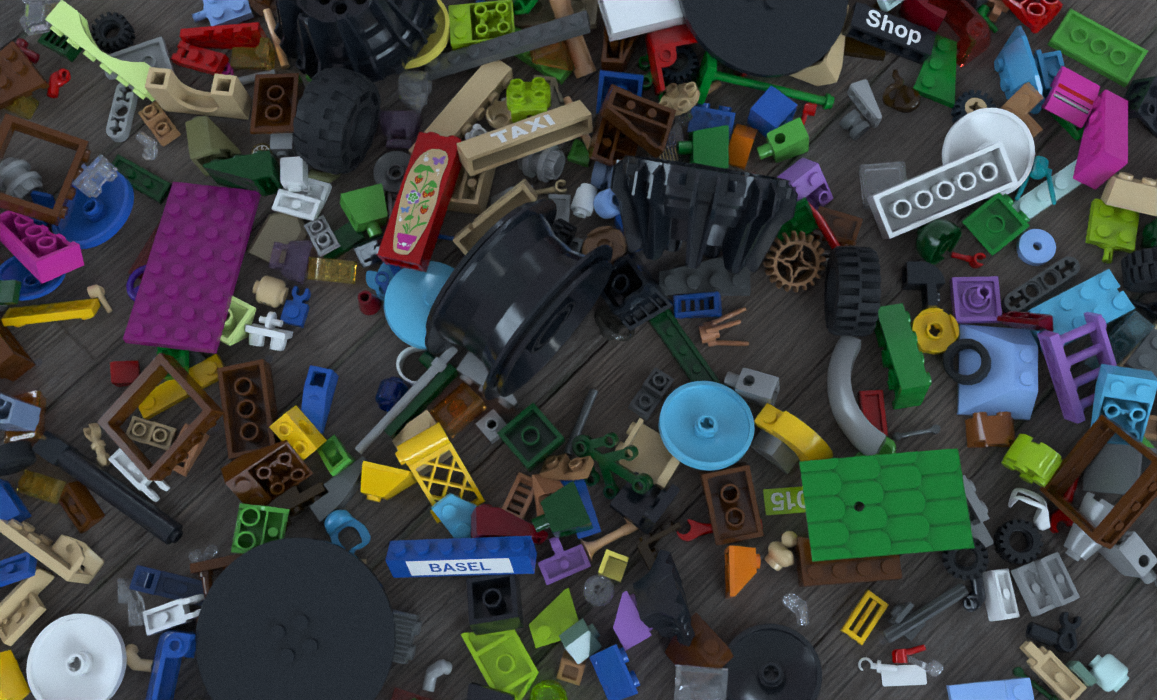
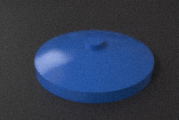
[51,168,134,249]

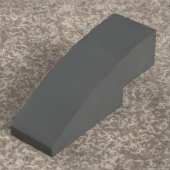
[309,456,369,523]

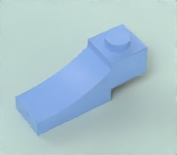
[946,677,1034,700]

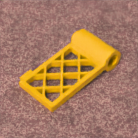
[395,422,485,525]

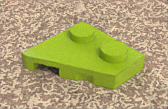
[529,588,579,648]

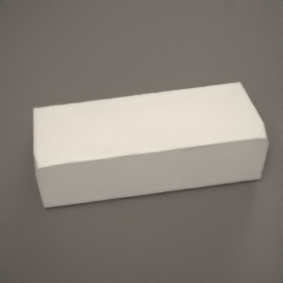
[979,568,1020,621]

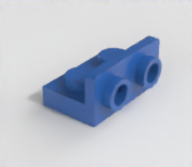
[687,103,736,140]

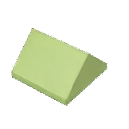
[220,296,256,346]

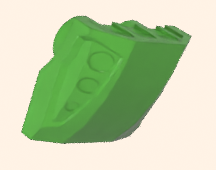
[231,503,289,554]

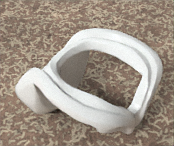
[1008,488,1051,531]

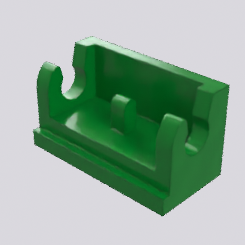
[776,197,819,241]

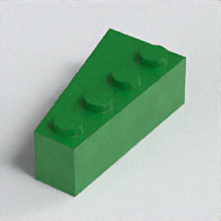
[874,303,932,410]

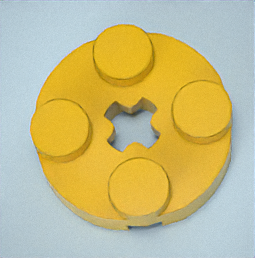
[911,308,959,355]

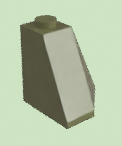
[185,115,243,177]

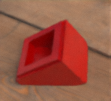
[110,361,140,387]

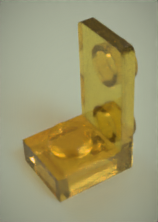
[230,37,276,70]

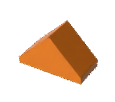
[729,123,758,170]

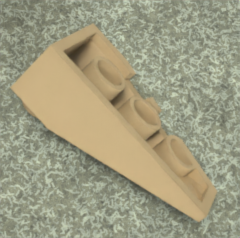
[789,5,849,86]

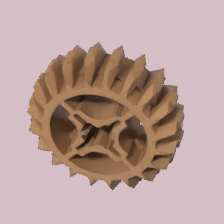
[763,230,826,292]

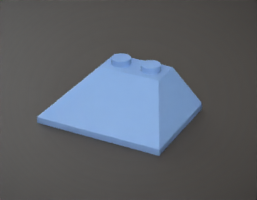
[957,324,1038,421]

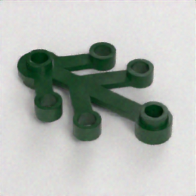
[572,432,653,499]

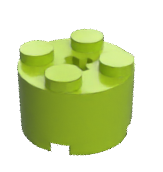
[1001,433,1063,488]

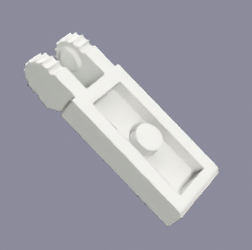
[108,448,171,502]
[142,594,205,636]

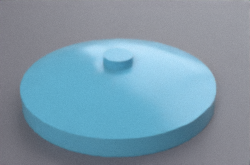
[384,261,454,350]
[659,381,755,471]

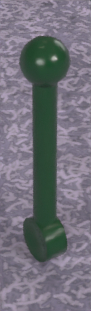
[1012,667,1059,700]

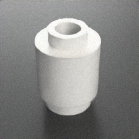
[570,183,598,218]

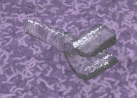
[907,655,944,677]

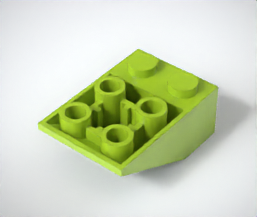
[448,0,515,51]

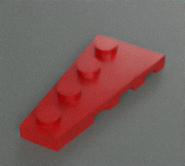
[179,22,271,52]

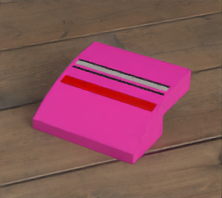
[1041,66,1101,128]

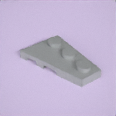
[104,36,176,80]

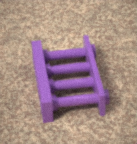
[1037,312,1117,424]

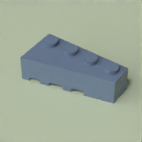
[0,391,41,431]

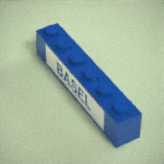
[385,536,537,578]

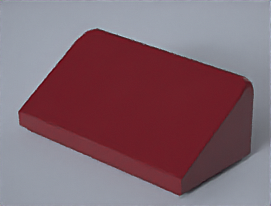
[997,311,1053,332]

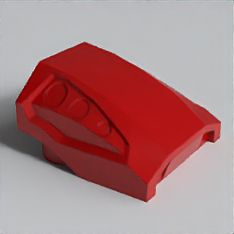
[1002,0,1063,33]

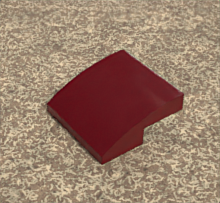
[898,0,947,32]

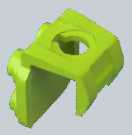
[506,77,551,123]

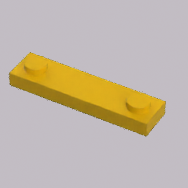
[1,298,101,327]
[138,354,225,420]

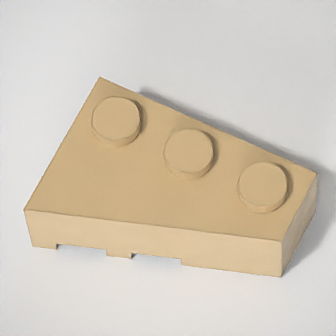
[447,165,496,214]

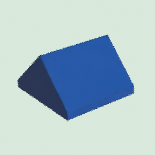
[596,70,644,114]

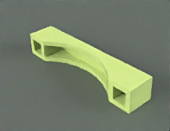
[45,0,155,102]

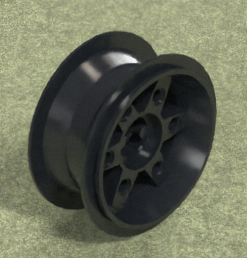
[425,198,613,400]

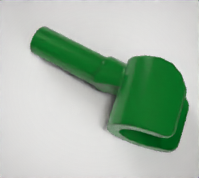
[973,4,999,34]

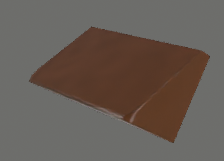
[56,481,105,534]

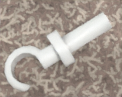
[858,657,898,673]

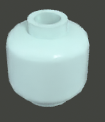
[1088,654,1129,692]

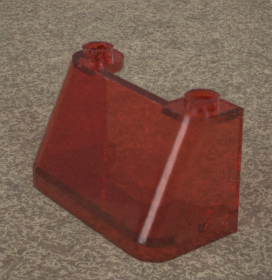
[927,0,992,68]

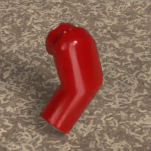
[46,68,71,98]

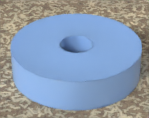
[1016,229,1056,266]

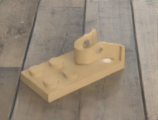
[0,519,104,584]

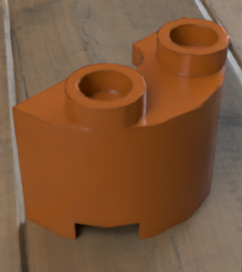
[965,412,1015,448]

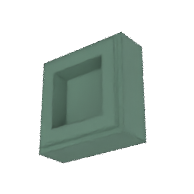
[1065,661,1098,687]

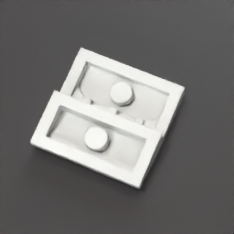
[271,178,332,221]

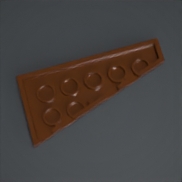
[0,41,50,110]

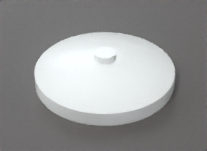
[942,108,1035,199]
[26,614,127,700]

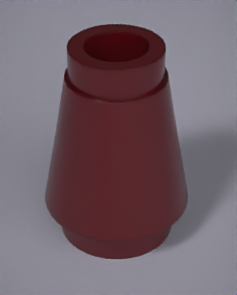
[358,290,381,315]

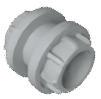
[517,145,565,182]
[0,157,43,202]

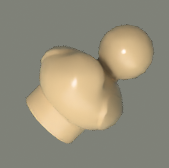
[764,531,798,571]

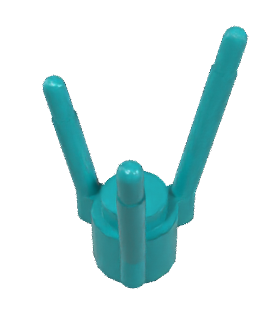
[1015,156,1056,205]

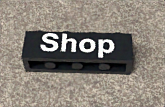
[842,2,937,64]

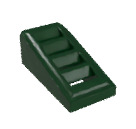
[37,25,82,63]

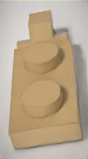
[1019,641,1087,700]

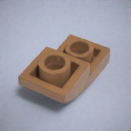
[138,101,181,147]
[539,454,594,480]

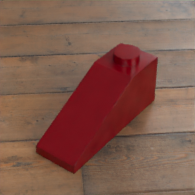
[471,504,548,545]

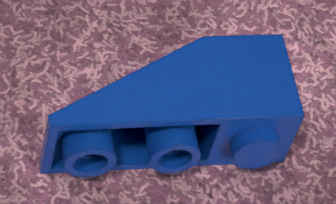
[301,365,339,435]

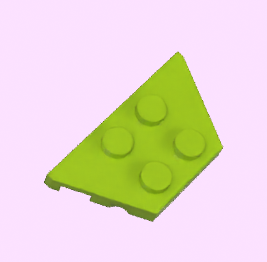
[461,629,539,700]

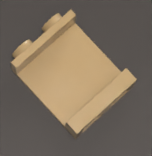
[615,418,680,490]

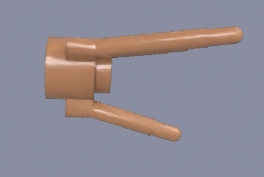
[698,307,749,347]

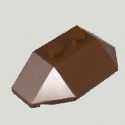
[588,84,638,167]

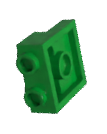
[962,192,1030,256]

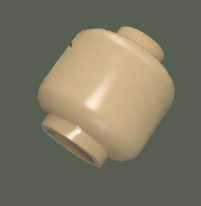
[252,275,289,308]

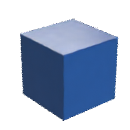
[747,85,798,138]

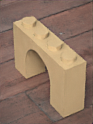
[145,67,252,120]

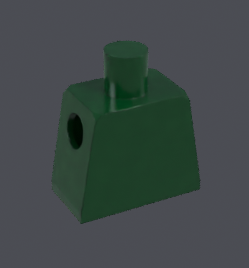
[531,481,593,538]

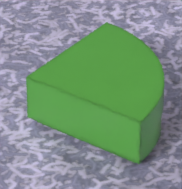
[568,139,590,167]

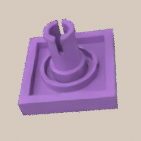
[949,276,1002,324]

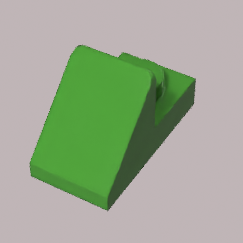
[317,434,357,476]

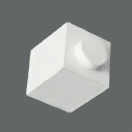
[280,156,308,193]

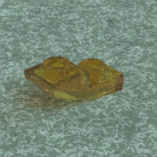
[307,257,357,284]
[16,469,66,504]

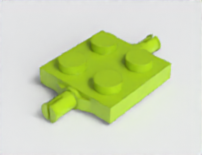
[1085,198,1140,263]

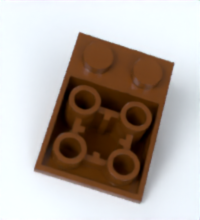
[221,440,313,506]

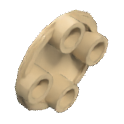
[659,82,700,116]

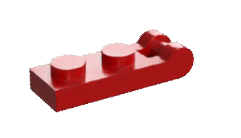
[170,41,229,75]

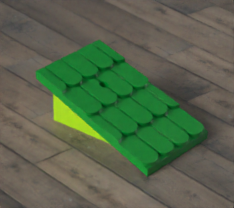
[799,448,975,562]

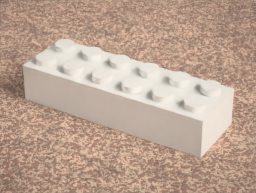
[866,141,1018,239]

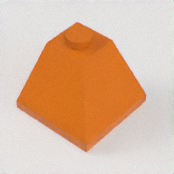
[724,546,761,598]

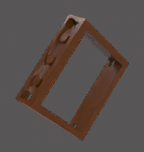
[0,113,92,226]
[97,353,225,481]
[1039,414,1157,550]

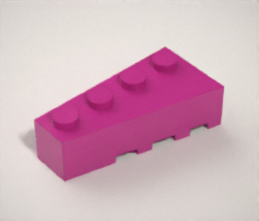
[1073,89,1128,190]
[0,210,84,283]

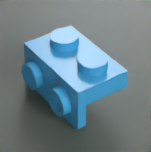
[1033,49,1065,98]

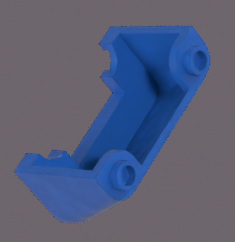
[145,630,196,700]

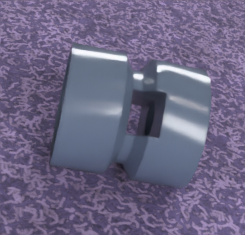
[590,161,613,190]

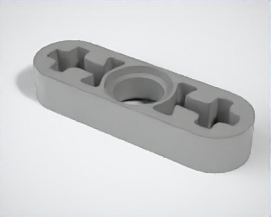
[106,83,139,142]

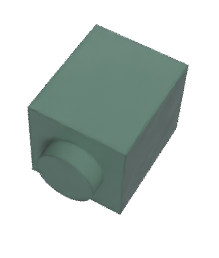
[559,618,602,664]

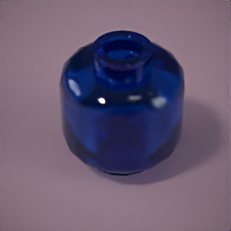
[375,377,409,412]

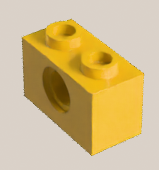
[270,405,327,460]

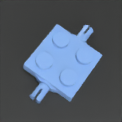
[192,0,254,26]

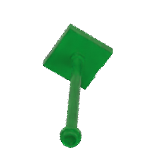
[696,50,835,110]

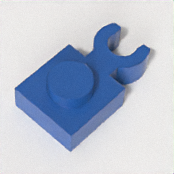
[280,286,311,328]

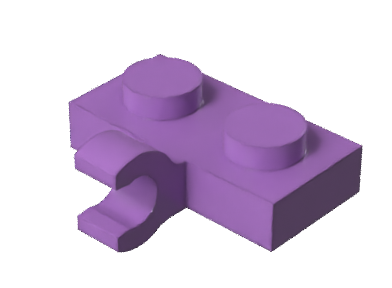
[538,537,591,585]

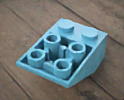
[1091,364,1157,445]

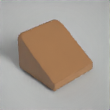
[556,649,587,686]

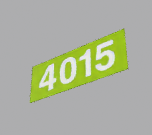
[763,486,806,515]

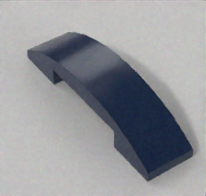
[129,565,204,606]

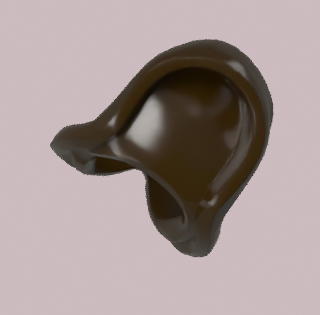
[882,69,921,113]

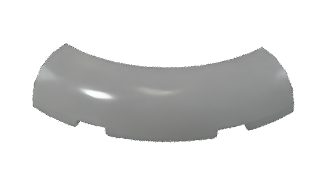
[827,336,886,456]

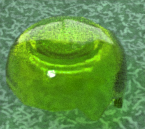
[529,679,568,700]

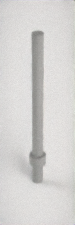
[355,346,458,454]

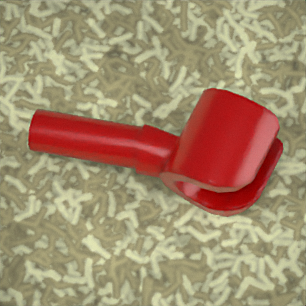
[801,103,817,125]
[951,252,986,269]
[892,644,926,663]

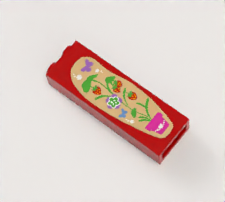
[377,131,462,272]

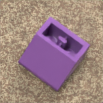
[777,157,834,210]
[613,591,653,651]

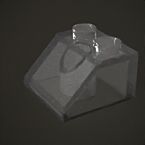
[673,664,728,700]

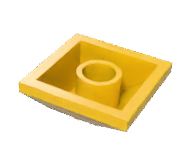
[361,461,417,503]

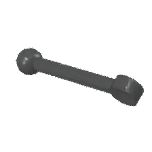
[892,425,941,441]

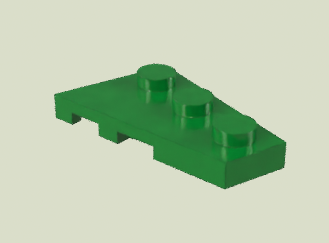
[913,34,957,108]

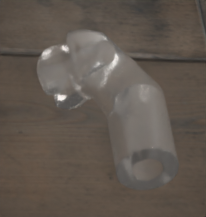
[136,131,158,161]

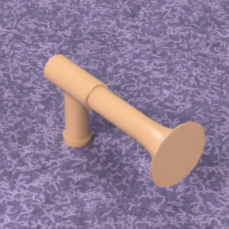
[580,518,639,562]

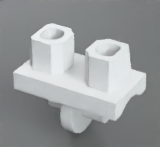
[245,311,293,351]

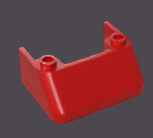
[645,24,747,96]

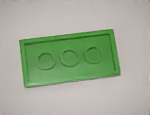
[1047,8,1148,88]

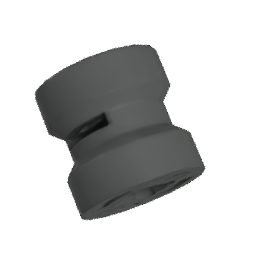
[839,109,870,141]

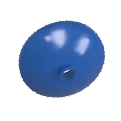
[0,256,66,301]

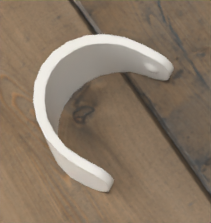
[396,346,427,386]

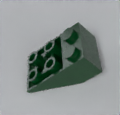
[203,150,283,196]

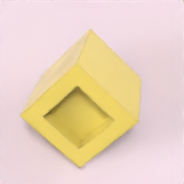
[598,549,629,582]

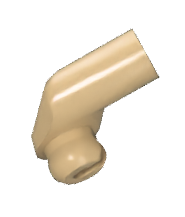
[125,644,154,672]

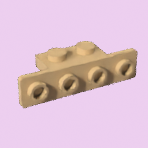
[0,566,54,646]

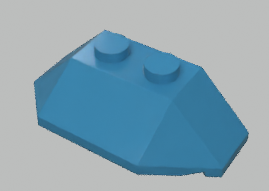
[994,25,1045,114]

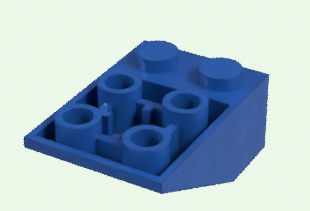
[589,644,640,700]

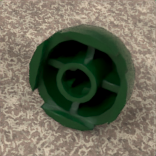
[916,219,962,265]

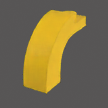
[754,403,834,461]

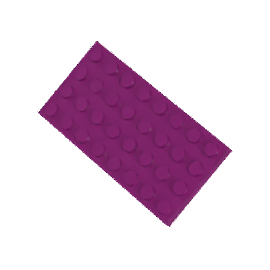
[123,182,261,354]

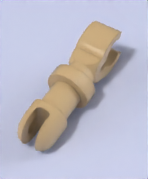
[83,423,111,467]

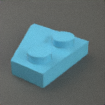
[431,493,478,538]

